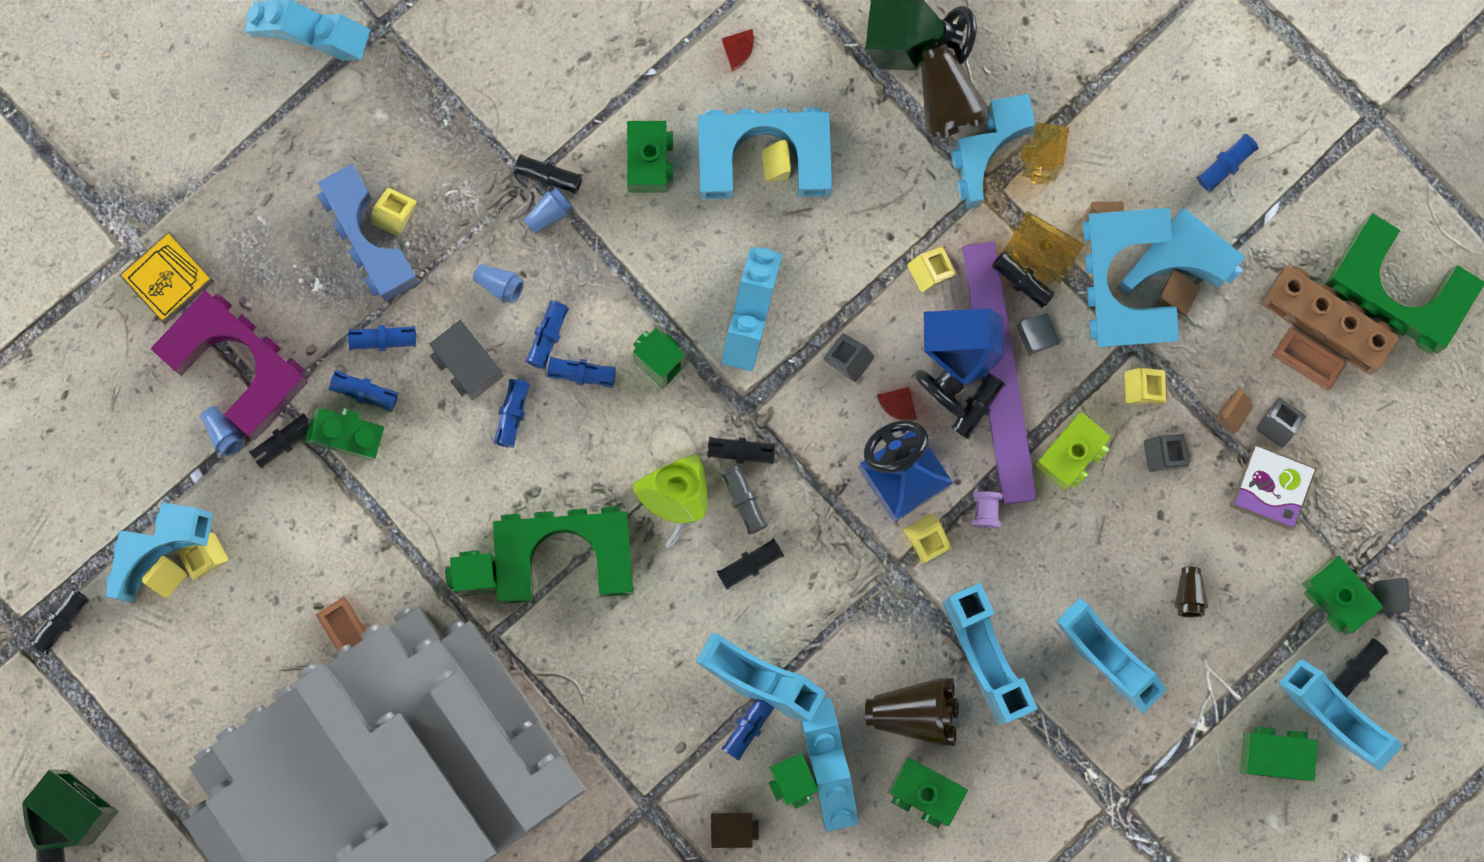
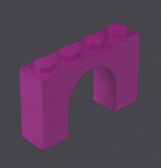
[151,290,308,441]

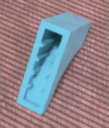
[1117,207,1245,296]

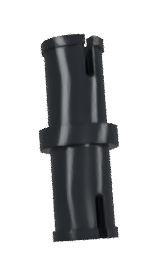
[514,154,583,195]
[991,251,1055,308]
[951,372,1006,439]
[249,413,310,469]
[707,436,775,465]
[716,538,784,590]
[30,588,90,655]
[1333,638,1389,698]

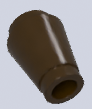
[1174,567,1208,618]

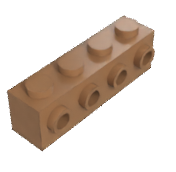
[1260,265,1399,375]

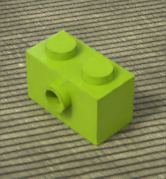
[1034,411,1111,491]

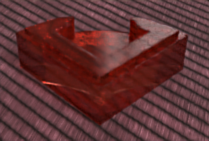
[721,29,754,71]
[876,387,917,421]

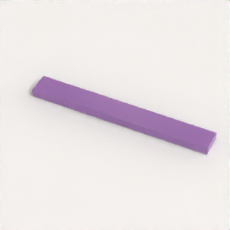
[962,241,1037,505]

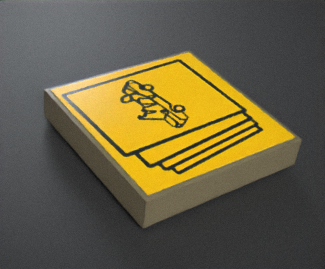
[119,231,214,325]

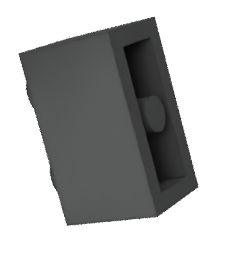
[429,319,504,400]

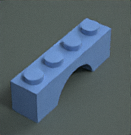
[317,164,419,302]

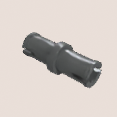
[721,465,768,535]

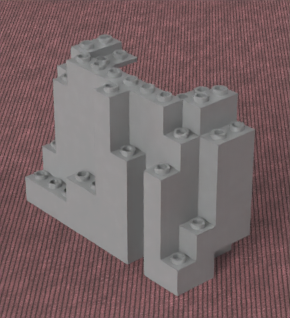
[183,606,587,862]

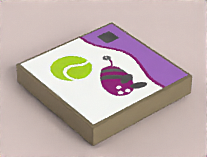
[1230,444,1317,531]

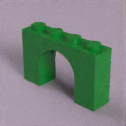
[1325,213,1484,354]
[493,507,634,604]

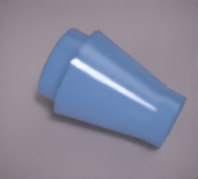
[524,187,573,234]
[473,264,524,304]
[200,406,245,456]

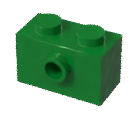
[627,121,673,193]
[633,328,686,389]
[305,408,385,461]
[445,551,497,597]
[1301,555,1383,635]
[1240,727,1318,781]
[768,753,818,809]
[887,757,968,829]

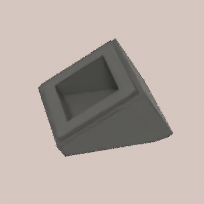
[1017,313,1060,355]
[823,333,874,382]
[1257,397,1306,447]
[1144,434,1189,472]
[1374,578,1410,614]

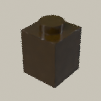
[711,813,759,848]

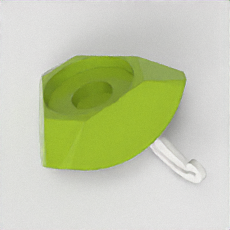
[633,454,708,549]

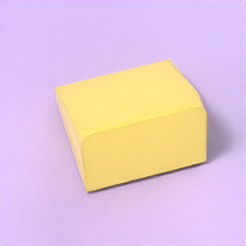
[762,140,791,182]
[370,187,417,236]
[907,246,957,292]
[1124,368,1166,404]
[904,514,952,564]
[177,532,229,580]
[141,555,188,598]

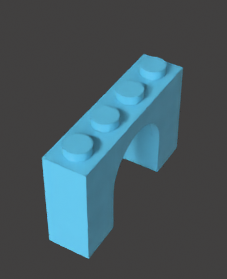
[698,108,832,199]
[1083,207,1179,347]
[942,583,1038,725]

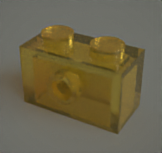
[1021,122,1069,184]
[1004,211,1084,284]

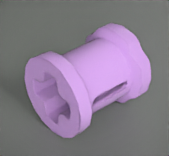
[971,492,1003,529]

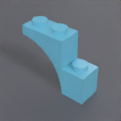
[244,0,371,61]
[951,94,1035,209]
[721,246,783,371]
[105,503,213,603]
[1056,598,1166,714]
[696,633,826,722]
[1279,659,1403,771]
[800,697,859,832]

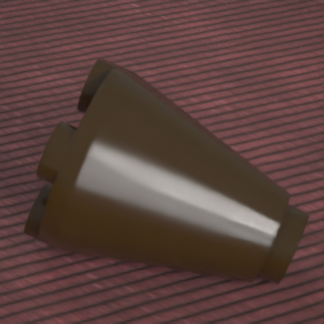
[921,43,989,138]
[865,678,959,746]

